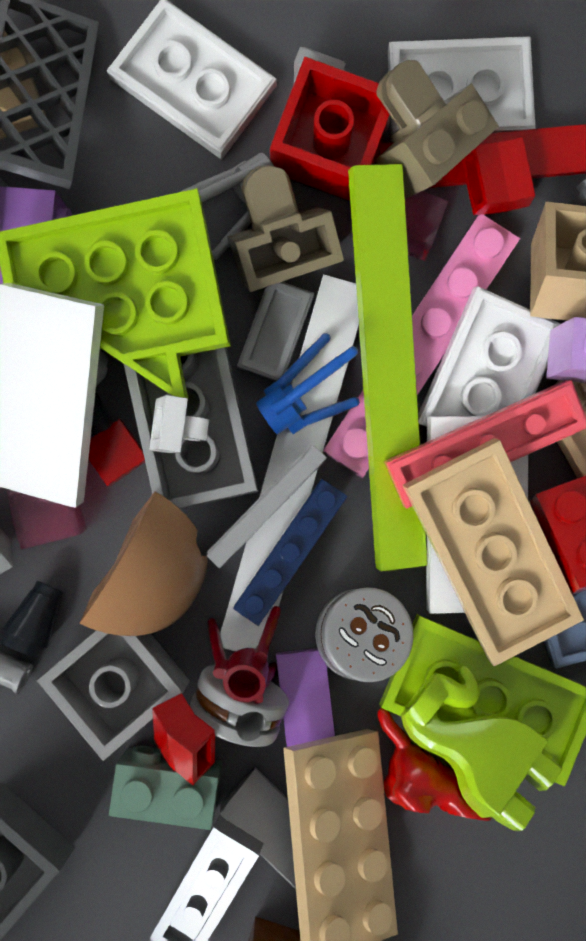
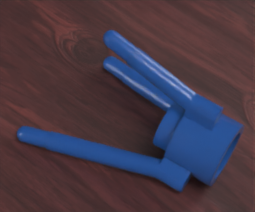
[256,333,360,435]

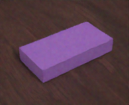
[276,648,335,747]

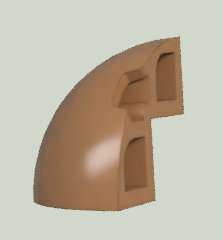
[79,491,208,636]

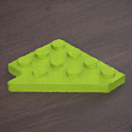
[0,188,230,399]

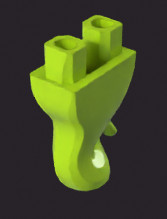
[401,666,562,831]

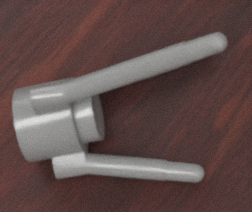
[181,153,274,260]

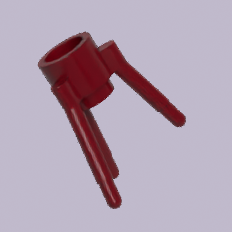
[207,606,281,704]

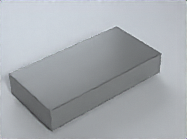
[237,282,314,382]

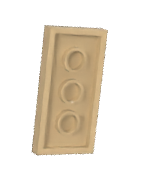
[402,438,584,666]
[283,729,398,941]

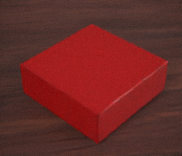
[88,419,145,486]

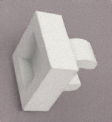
[149,395,209,453]

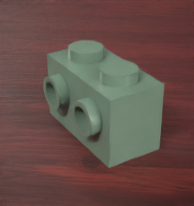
[109,746,223,830]

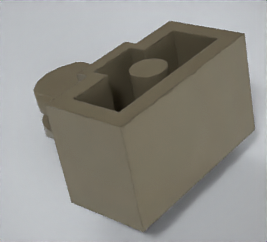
[374,60,499,199]
[227,165,344,292]

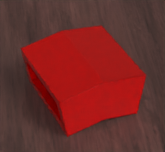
[462,137,535,215]
[152,693,215,785]

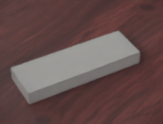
[207,445,327,568]

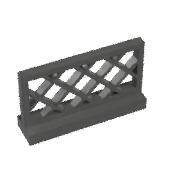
[0,0,99,189]

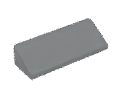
[219,767,296,889]

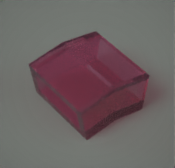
[405,191,448,261]
[7,490,87,550]

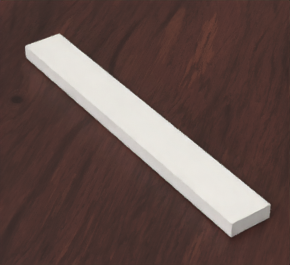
[220,274,359,651]

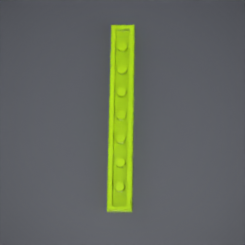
[348,164,427,572]

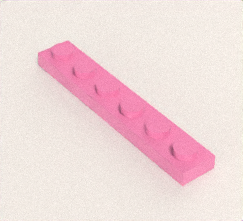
[323,215,520,478]

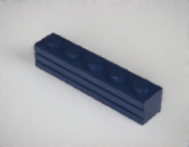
[233,479,348,626]

